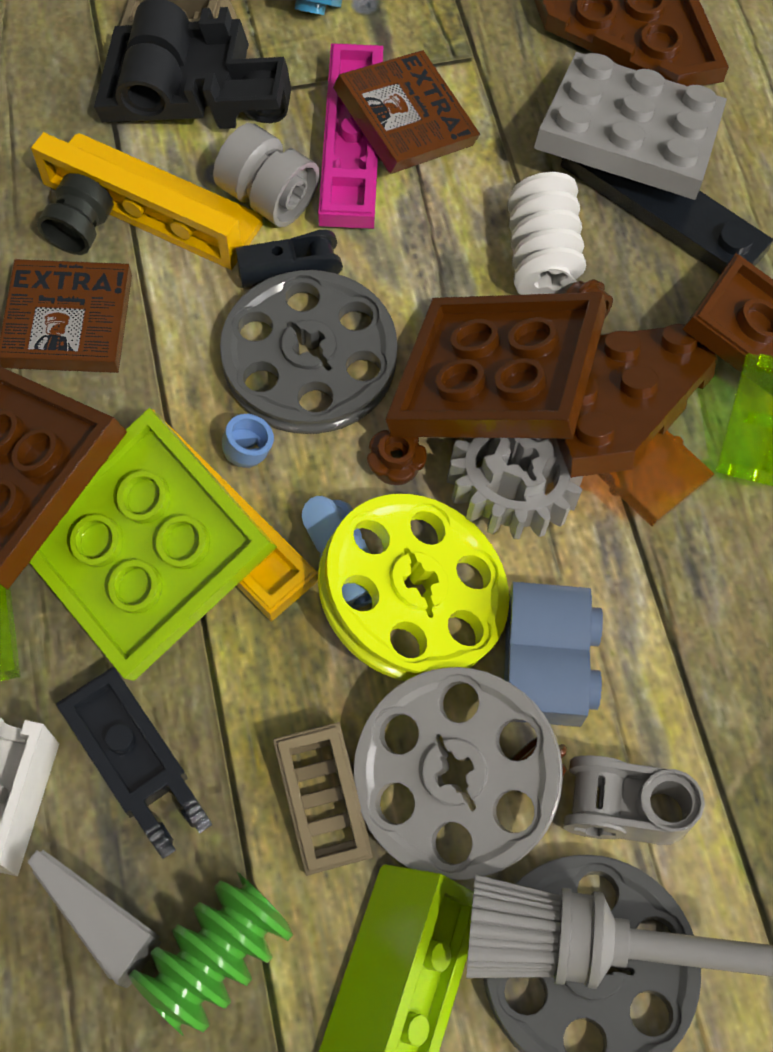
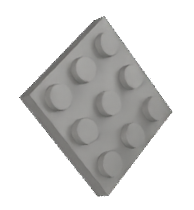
[534,52,727,200]

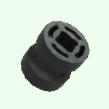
[37,173,114,255]

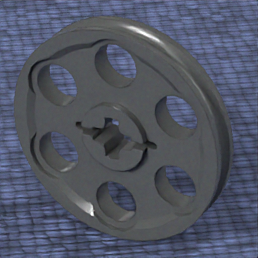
[220,270,397,434]
[483,855,701,1052]

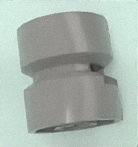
[213,123,320,227]

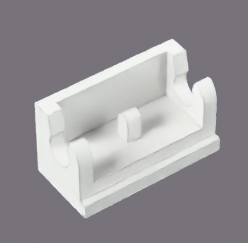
[0,718,60,876]

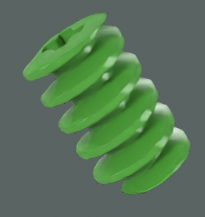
[129,871,293,1036]

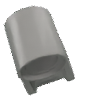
[564,755,705,845]

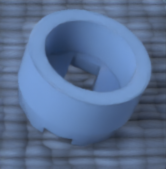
[222,414,274,468]

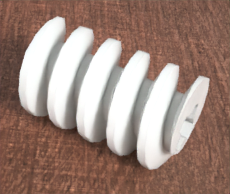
[508,172,586,295]

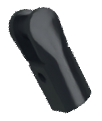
[235,229,343,288]

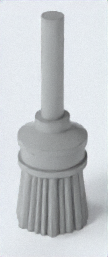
[466,874,773,989]

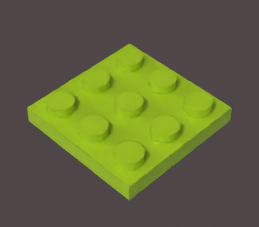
[30,408,277,681]

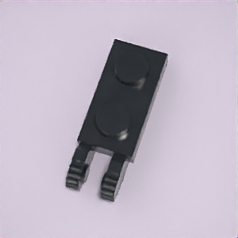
[56,666,213,859]

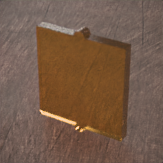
[597,430,715,527]

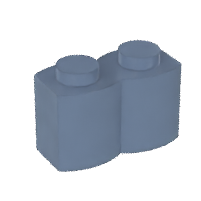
[503,582,603,727]

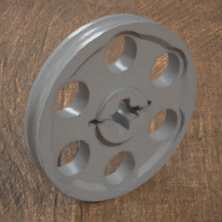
[354,667,563,880]

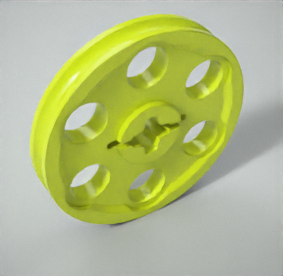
[318,494,509,681]

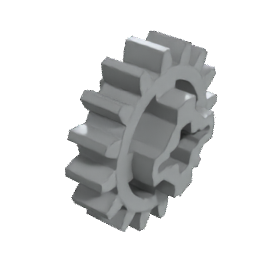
[447,438,584,539]

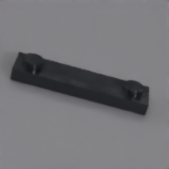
[561,158,773,274]

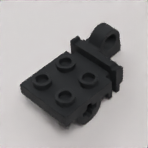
[94,0,291,129]

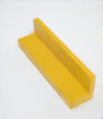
[31,132,263,270]

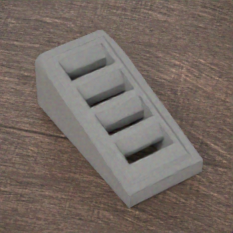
[28,850,161,988]

